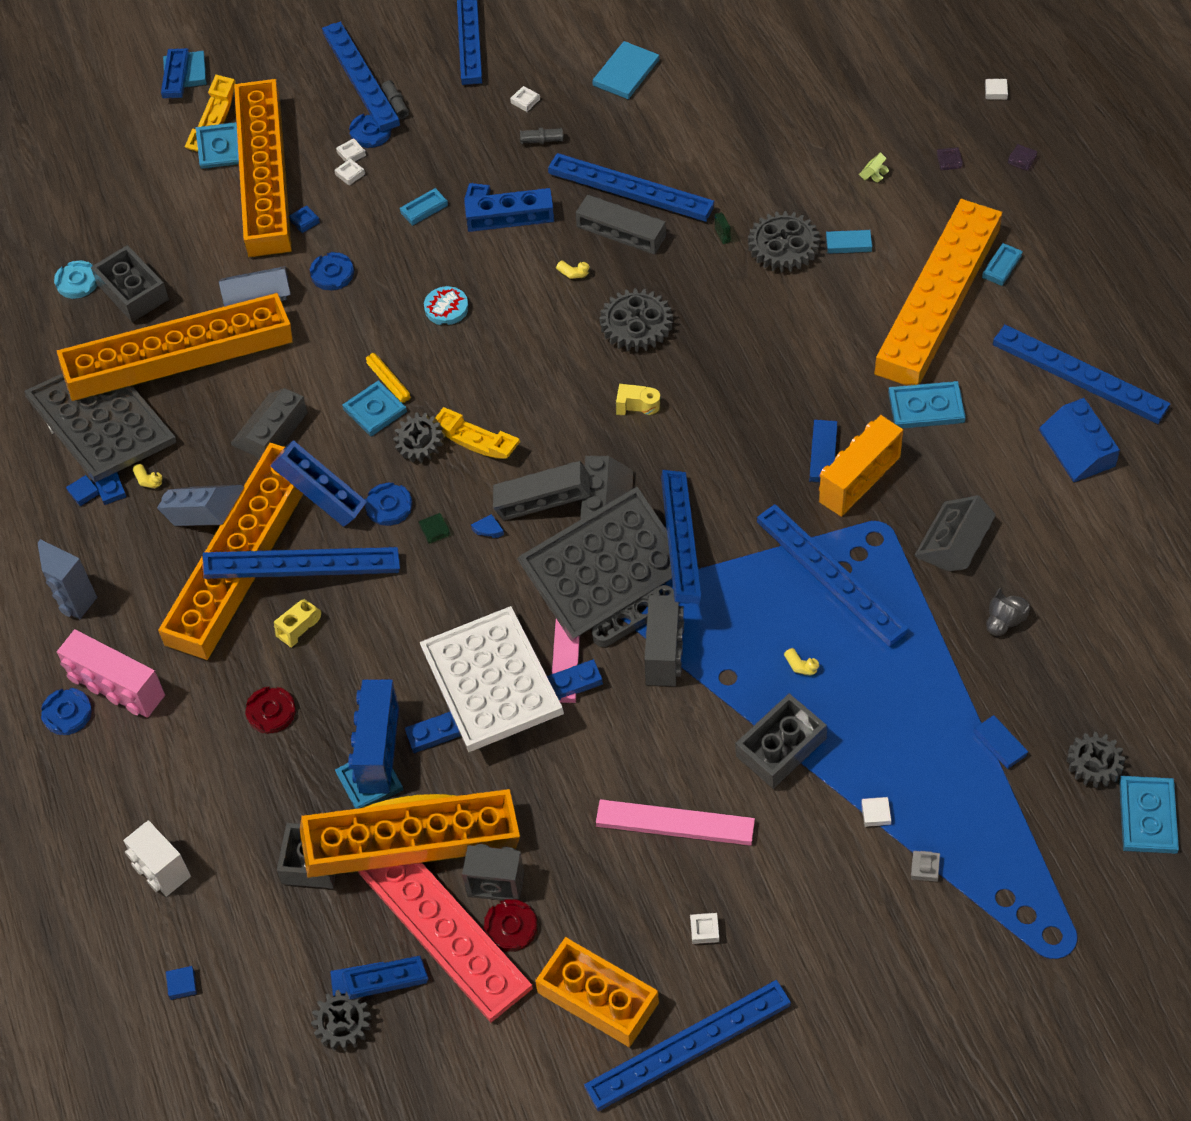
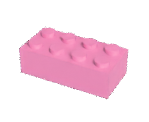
[57,629,165,718]

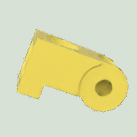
[616,384,660,415]
[274,599,321,648]

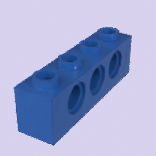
[464,188,554,232]

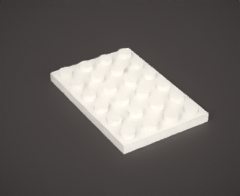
[420,606,564,752]

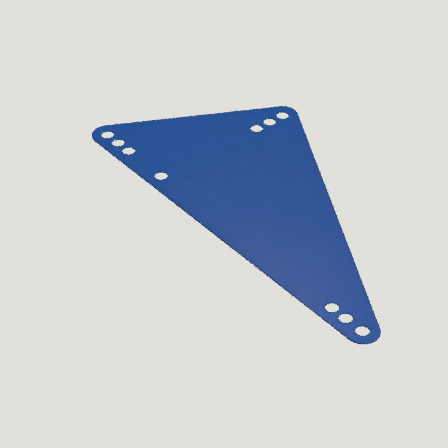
[621,521,1077,959]

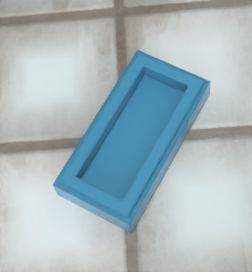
[400,188,448,226]
[826,230,872,254]
[982,243,1023,286]

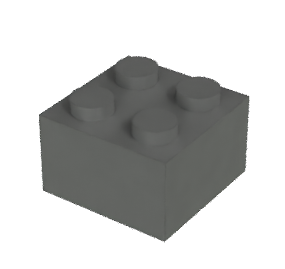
[276,823,336,888]
[462,844,524,901]

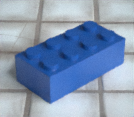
[348,679,399,793]

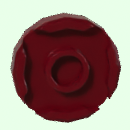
[245,687,296,734]
[484,899,537,952]

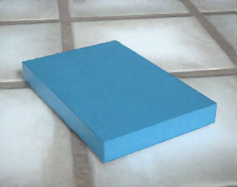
[592,41,659,99]
[888,381,965,428]
[1119,776,1179,854]

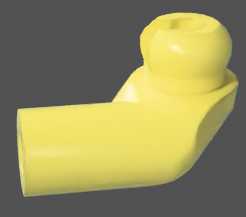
[556,260,590,279]
[133,464,163,489]
[784,648,819,676]

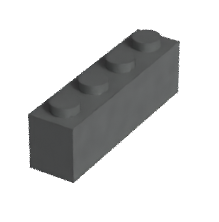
[576,195,666,255]
[493,461,590,521]

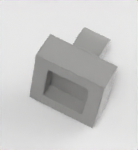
[911,851,940,882]

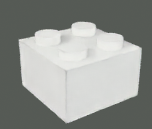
[123,820,191,897]

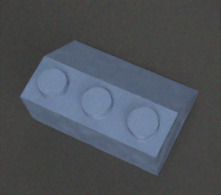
[219,266,291,307]
[157,485,244,526]
[38,539,97,619]

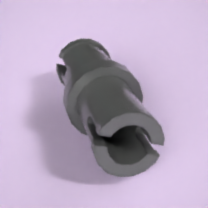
[382,80,409,119]
[520,127,563,144]

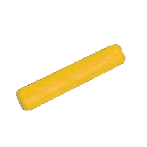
[366,353,411,403]

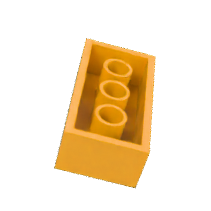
[819,415,904,517]
[535,937,659,1048]

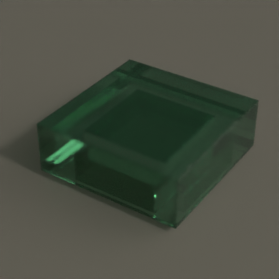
[715,212,731,244]
[418,513,450,544]

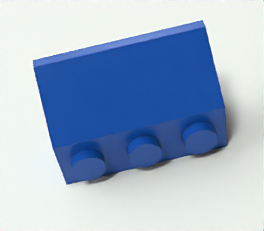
[1039,398,1120,483]

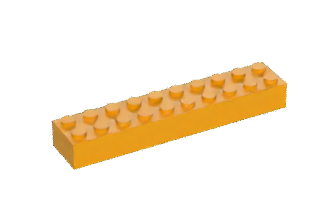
[234,79,292,257]
[874,199,1002,386]
[57,293,293,401]
[158,443,303,660]

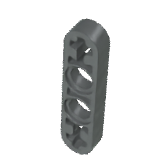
[592,585,674,647]

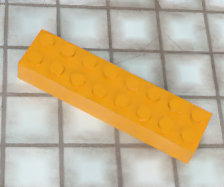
[300,789,520,878]

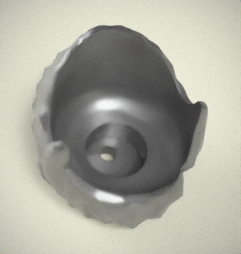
[986,588,1030,636]

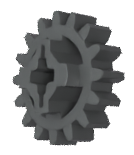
[393,412,445,463]
[1066,732,1125,788]
[311,990,372,1051]

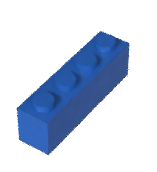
[270,440,367,527]

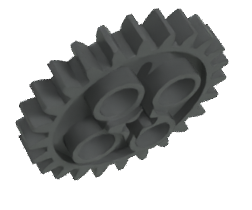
[748,211,820,272]
[600,288,673,352]

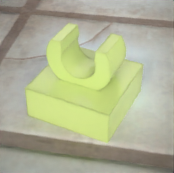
[859,152,889,183]

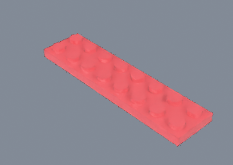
[358,862,533,1023]

